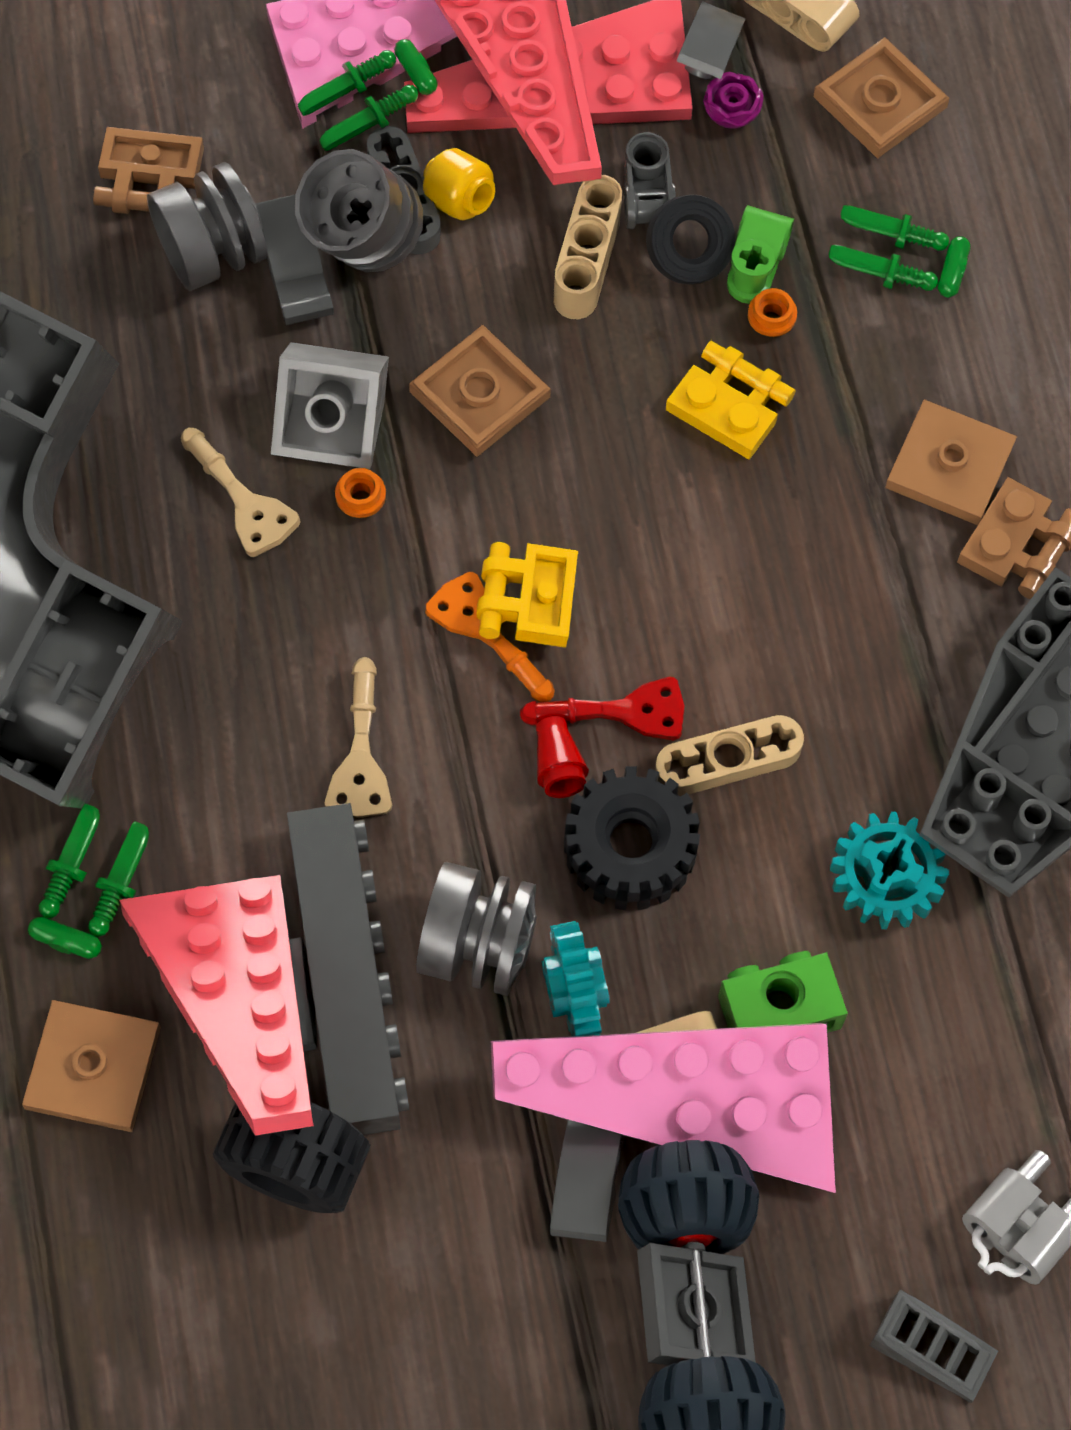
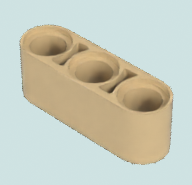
[744,0,859,52]
[554,175,622,319]

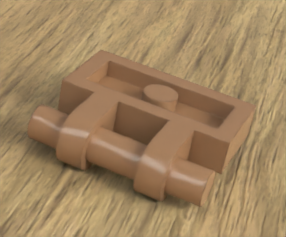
[93,127,204,214]
[957,477,1071,599]

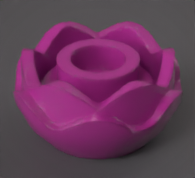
[703,72,763,129]

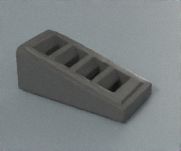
[869,1289,998,1403]

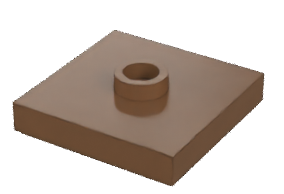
[813,37,950,159]
[409,325,551,457]
[885,399,1017,525]
[22,1000,161,1132]

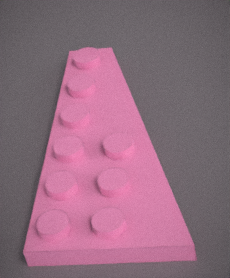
[266,0,457,129]

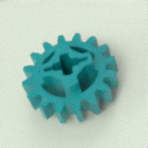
[830,811,949,930]
[541,921,610,1037]

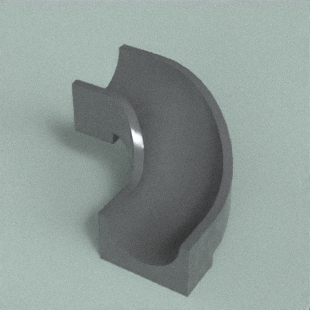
[0,291,183,809]

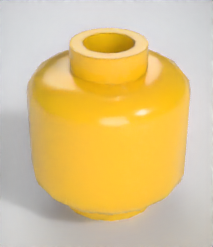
[423,148,495,221]

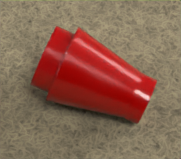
[535,716,589,798]

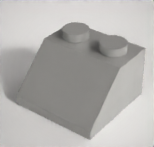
[271,342,389,469]

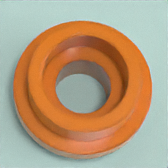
[748,288,797,337]
[335,468,386,518]

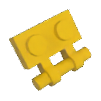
[666,341,796,460]
[476,542,578,648]

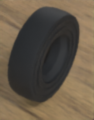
[646,194,735,284]

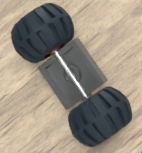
[618,1140,786,1430]

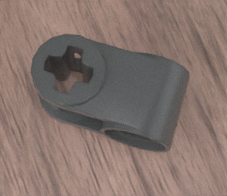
[623,132,676,229]

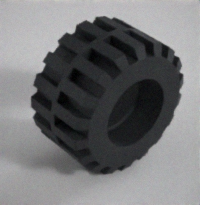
[212,1103,371,1213]

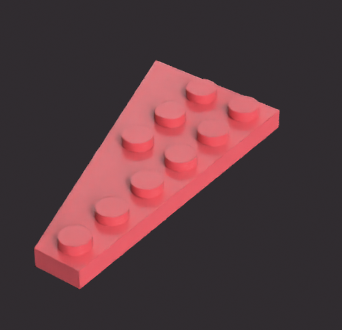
[404,0,693,133]
[119,875,314,1136]

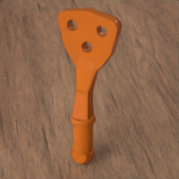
[425,572,555,702]

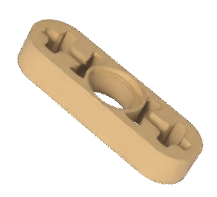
[655,715,804,796]

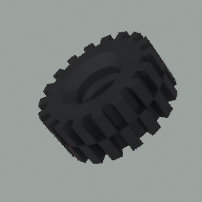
[564,766,700,910]

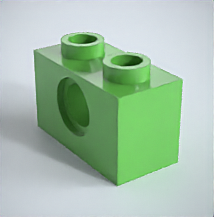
[718,951,848,1033]

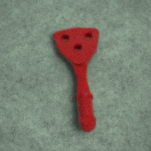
[520,676,685,741]

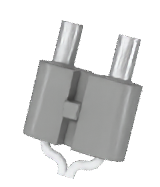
[962,1150,1071,1285]

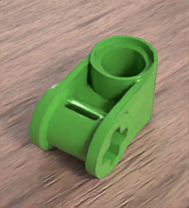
[727,205,794,304]

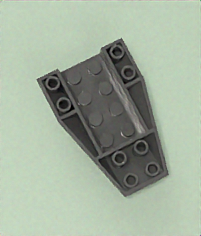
[919,567,1071,898]

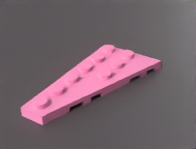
[491,1023,836,1193]

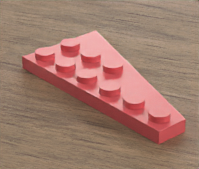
[434,0,602,185]

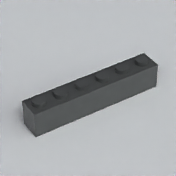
[287,803,409,1135]

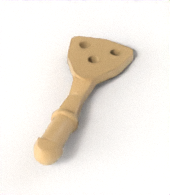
[181,428,301,557]
[324,657,393,818]

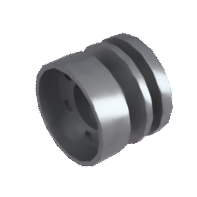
[295,149,423,272]
[147,162,268,291]
[416,862,537,996]

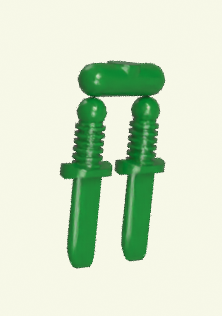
[298,39,438,151]
[828,205,971,298]
[28,803,149,959]

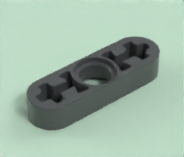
[367,126,441,254]

